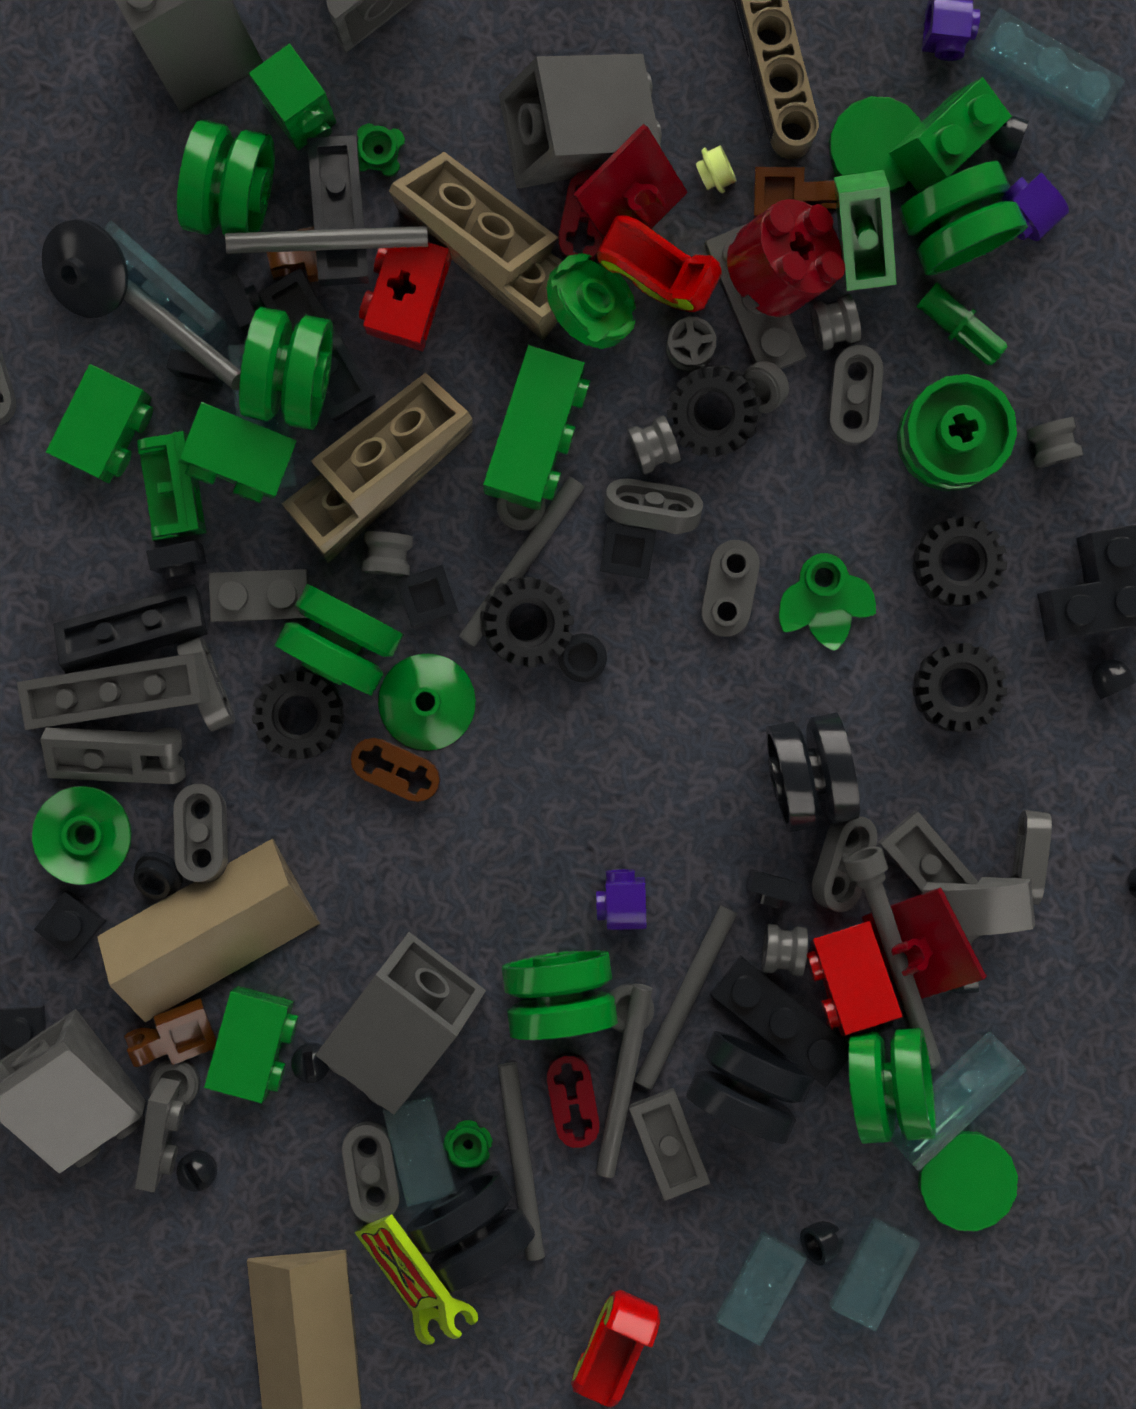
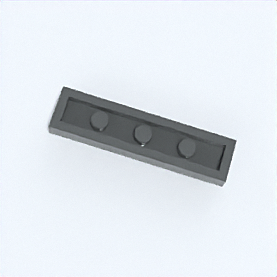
[17,652,210,730]

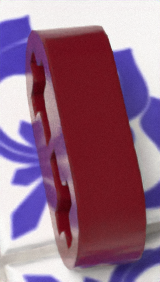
[559,170,603,261]
[547,1053,599,1148]

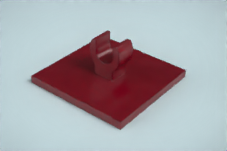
[573,124,688,239]
[862,887,987,999]

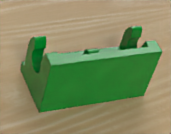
[137,431,207,542]

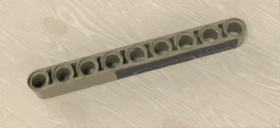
[733,0,819,159]

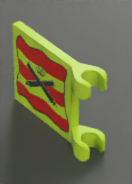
[355,1214,478,1345]

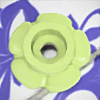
[696,145,737,193]

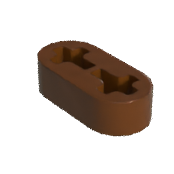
[351,738,441,802]

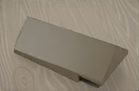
[389,152,562,340]
[281,372,473,563]
[97,839,320,1022]
[247,1250,362,1409]

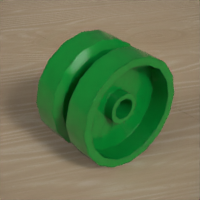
[177,120,275,236]
[898,161,1028,276]
[239,307,333,430]
[897,374,1017,492]
[275,584,404,696]
[502,950,618,1040]
[849,1028,936,1144]

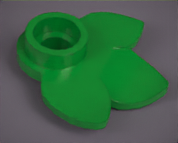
[779,553,876,651]

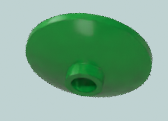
[378,654,476,751]
[32,786,132,885]

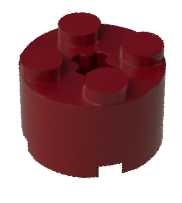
[727,199,846,317]

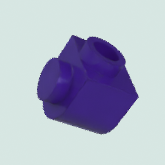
[922,0,980,61]
[1001,172,1069,241]
[596,869,647,930]

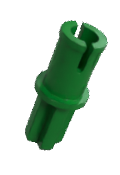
[916,283,1007,366]

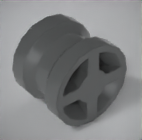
[810,294,861,351]
[666,317,716,372]
[627,415,681,475]
[1026,417,1084,469]
[361,531,413,577]
[761,923,808,976]

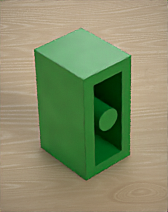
[249,43,337,151]
[889,77,1012,192]
[834,170,897,291]
[46,364,153,484]
[178,402,297,504]
[204,986,299,1104]

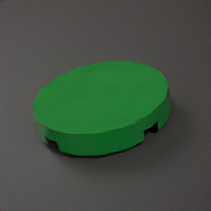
[829,96,921,194]
[546,253,636,349]
[918,1131,1018,1231]

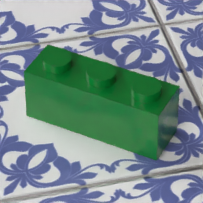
[483,345,591,510]

